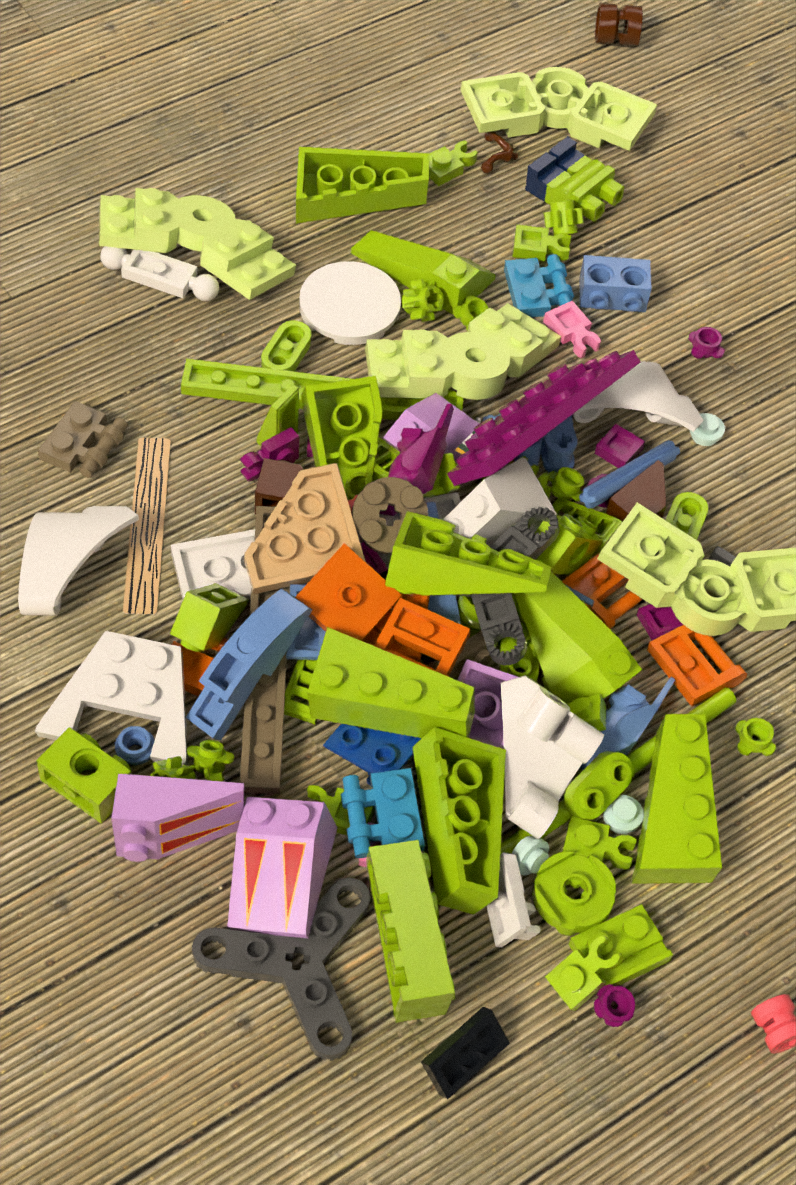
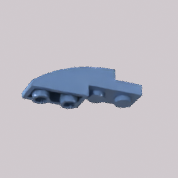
[185,589,313,741]

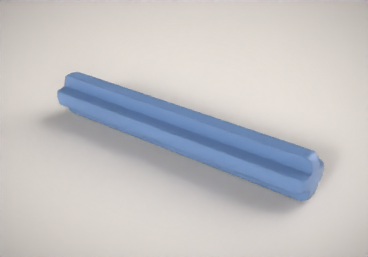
[579,440,680,509]

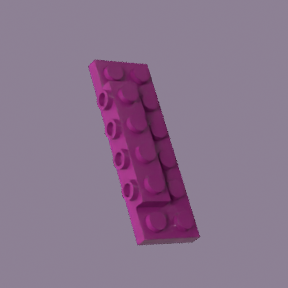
[447,350,641,486]

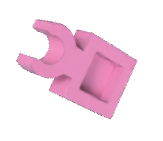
[543,301,601,359]

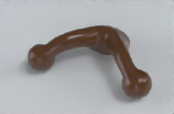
[481,131,518,174]

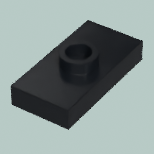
[421,1006,510,1099]

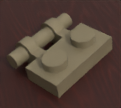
[38,401,128,478]

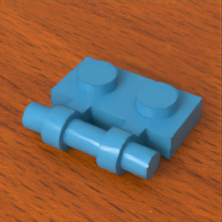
[504,254,574,317]
[341,768,425,858]

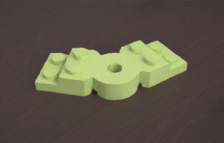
[461,67,657,151]
[99,188,296,300]
[365,303,561,400]
[597,502,796,636]

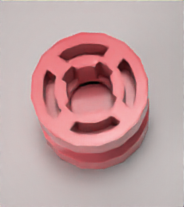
[751,994,796,1054]

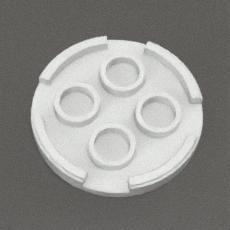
[299,261,401,345]

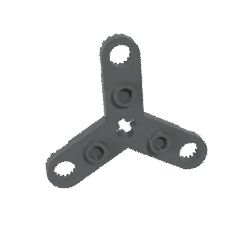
[460,506,560,665]
[192,878,370,1061]

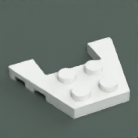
[35,631,188,765]

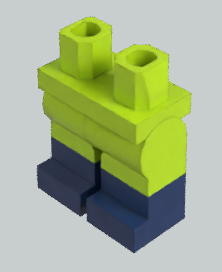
[525,136,625,222]

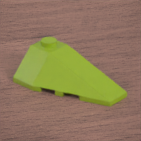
[351,230,496,315]
[301,376,383,500]
[385,511,552,596]

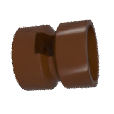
[595,3,643,46]

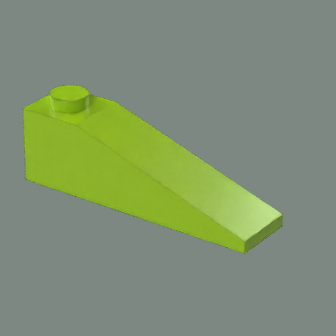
[511,558,642,703]

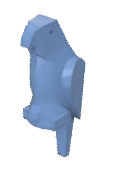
[580,677,675,770]

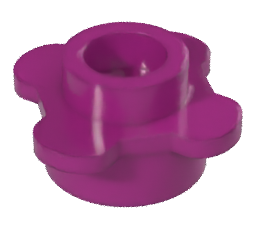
[688,327,725,359]

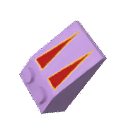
[111,774,244,862]
[227,797,337,938]

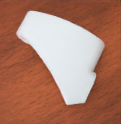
[572,361,704,432]
[18,506,139,616]
[501,675,604,839]

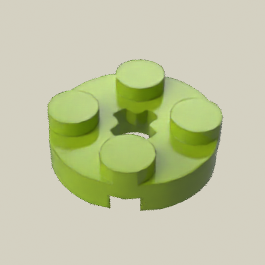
[532,851,616,936]

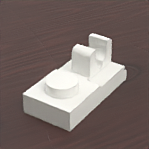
[487,853,541,947]

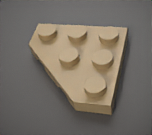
[244,463,365,595]

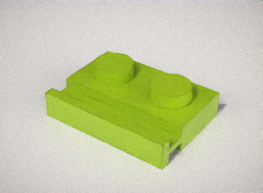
[568,904,673,993]

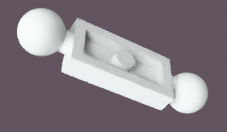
[100,246,219,301]

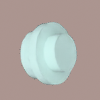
[689,413,725,446]
[603,795,644,834]
[512,836,549,876]

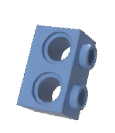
[579,255,651,312]

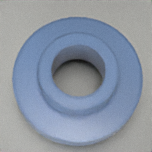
[115,726,155,765]

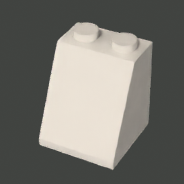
[443,458,557,547]

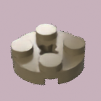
[351,477,428,554]

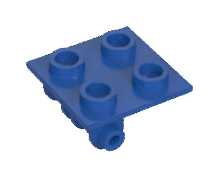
[323,724,422,786]

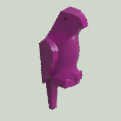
[379,404,454,516]

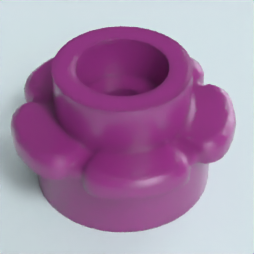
[594,984,635,1027]

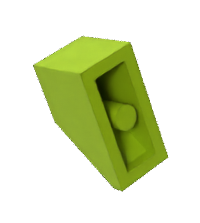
[170,583,249,652]

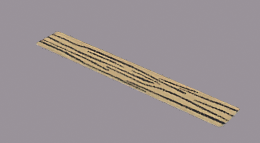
[123,438,171,615]

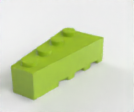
[296,147,429,224]
[307,627,475,738]
[631,714,722,884]
[412,727,506,915]
[366,840,455,1023]

